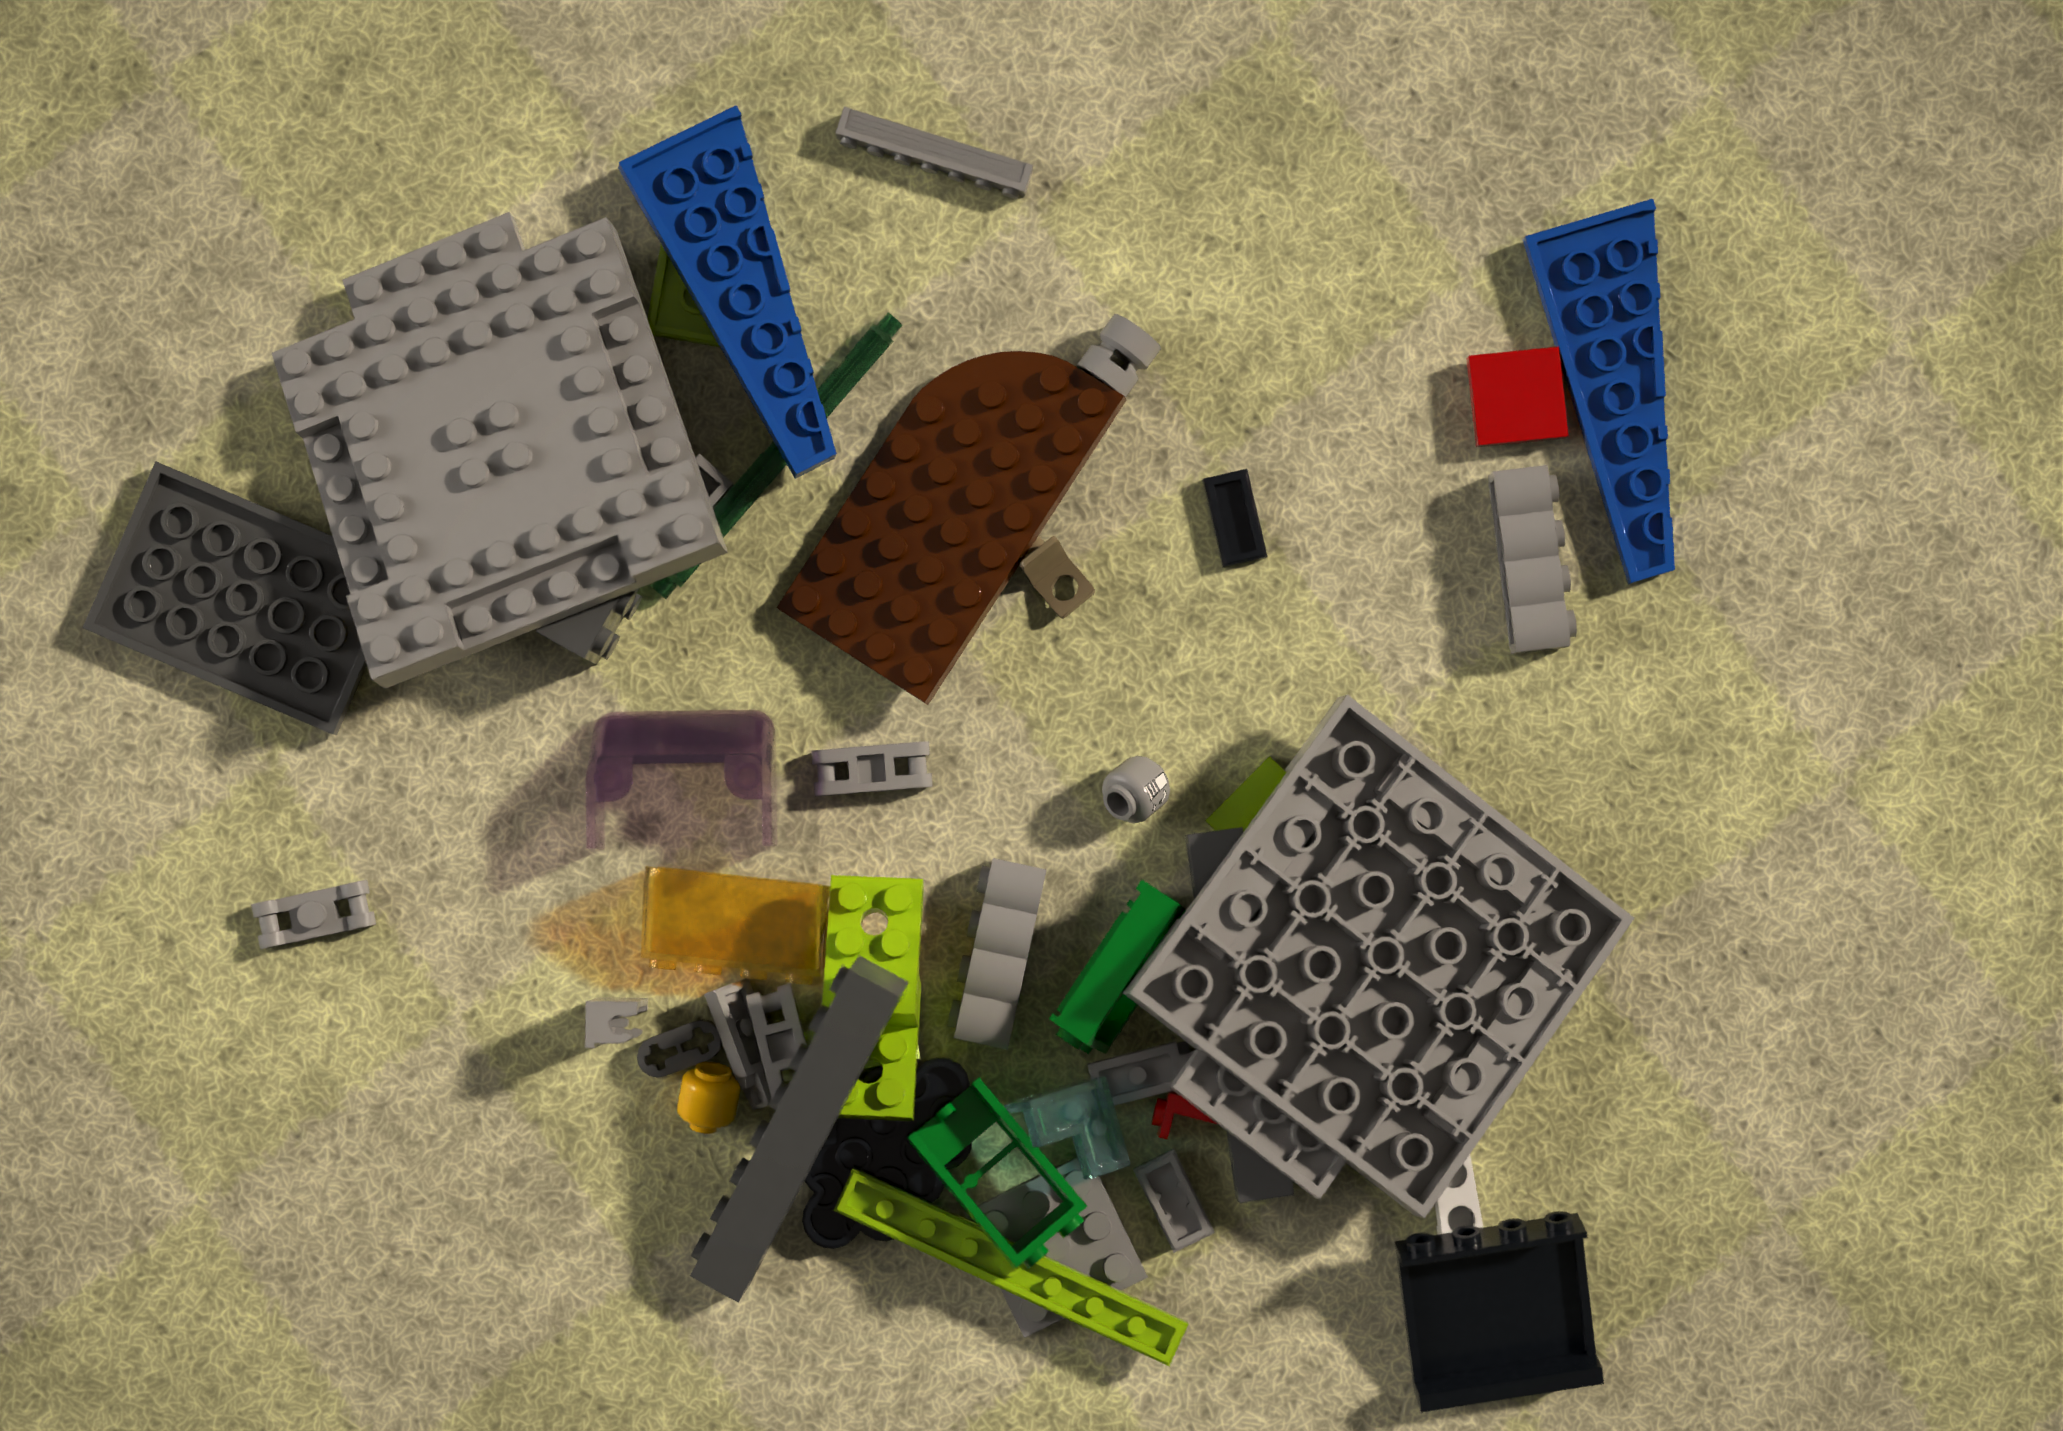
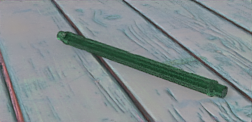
[651,312,903,599]

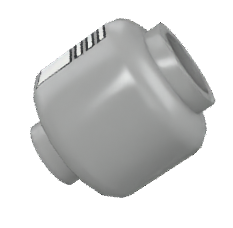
[1102,756,1170,824]

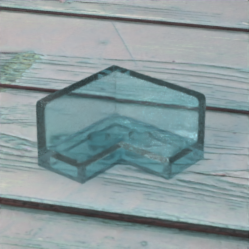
[1004,1076,1131,1179]

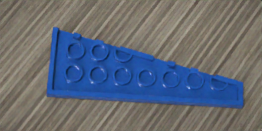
[618,105,836,479]
[1523,199,1675,584]

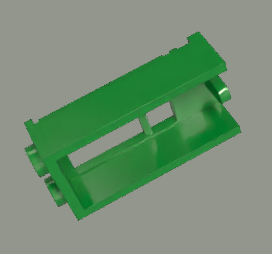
[1049,880,1186,1054]
[906,1077,1087,1269]

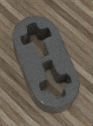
[637,1019,722,1078]

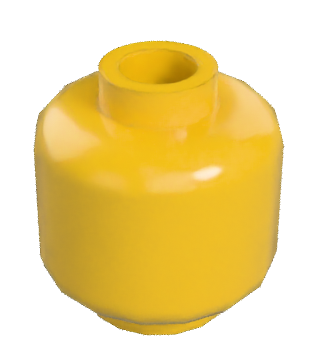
[677,1062,740,1134]

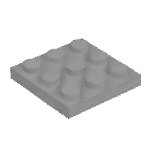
[964,1152,1148,1338]

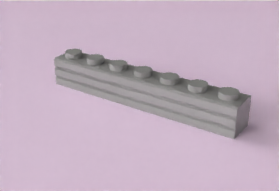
[836,107,1033,199]

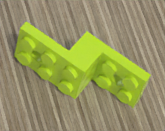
[822,875,924,1121]

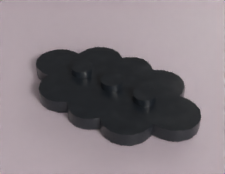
[802,1057,972,1249]

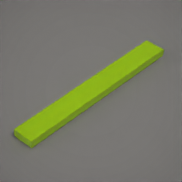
[833,1167,1188,1366]

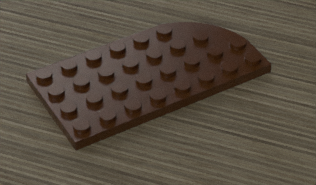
[776,351,1126,705]

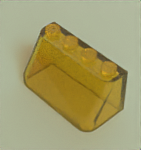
[641,866,830,985]

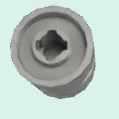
[1077,314,1161,398]

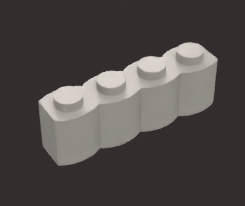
[1488,465,1577,654]
[947,858,1046,1050]

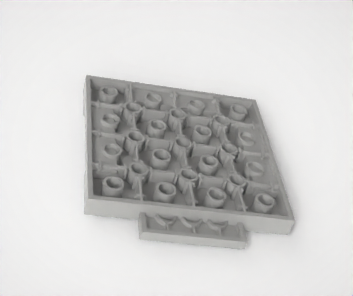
[272,212,728,689]
[1123,695,1634,1218]

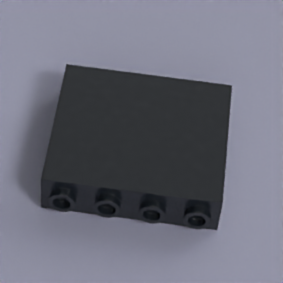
[1395,1211,1604,1412]

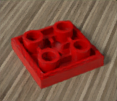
[1466,346,1569,447]

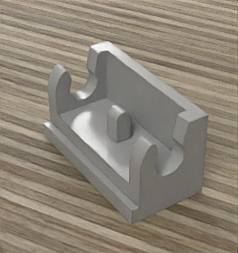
[585,997,648,1048]

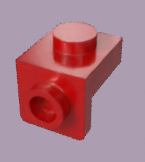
[1151,1091,1217,1140]

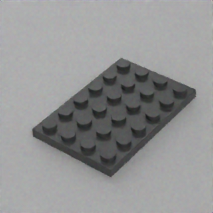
[83,461,367,735]

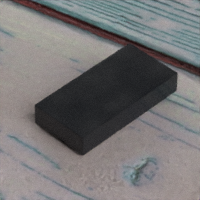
[1202,469,1268,568]

